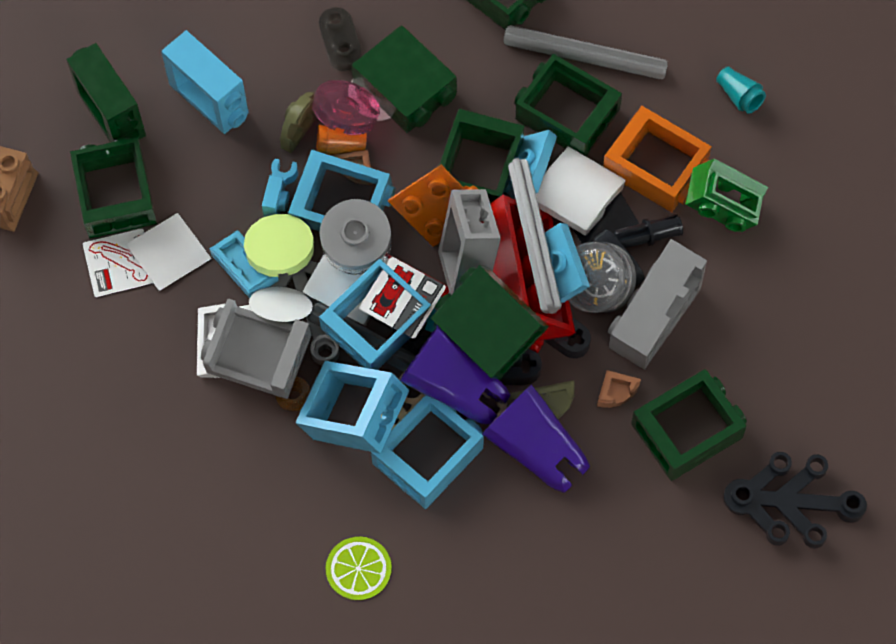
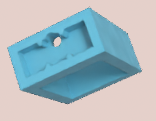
[161,30,249,134]
[288,150,396,231]
[319,258,431,370]
[295,361,409,454]
[371,395,484,509]

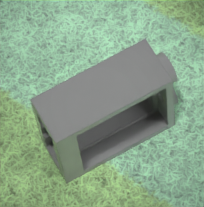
[438,189,501,295]

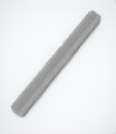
[504,25,668,79]
[508,158,562,314]

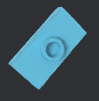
[506,130,557,199]
[545,223,590,303]
[210,230,279,298]

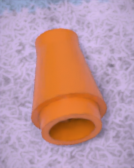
[316,122,367,155]

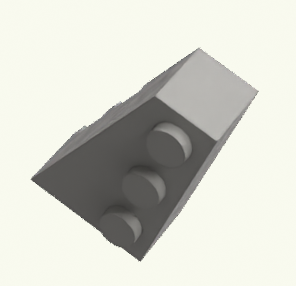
[608,239,707,370]

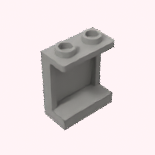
[200,299,312,399]

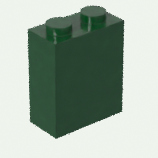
[352,25,457,133]
[431,265,549,379]

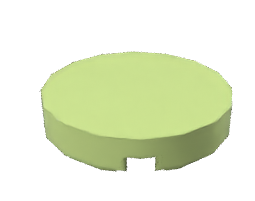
[244,214,314,277]

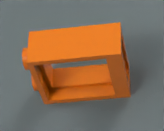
[603,106,712,213]

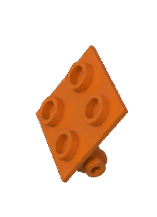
[388,164,478,247]

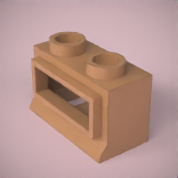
[0,146,39,232]

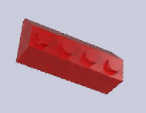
[480,195,576,341]

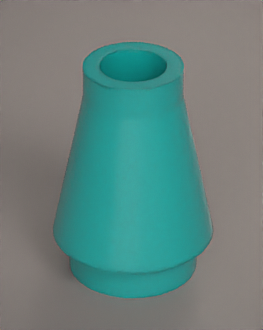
[716,66,766,114]

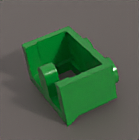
[685,158,768,232]

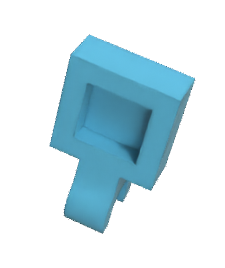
[262,159,298,217]

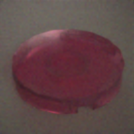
[312,80,380,135]

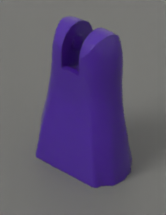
[400,326,511,425]
[482,384,590,493]

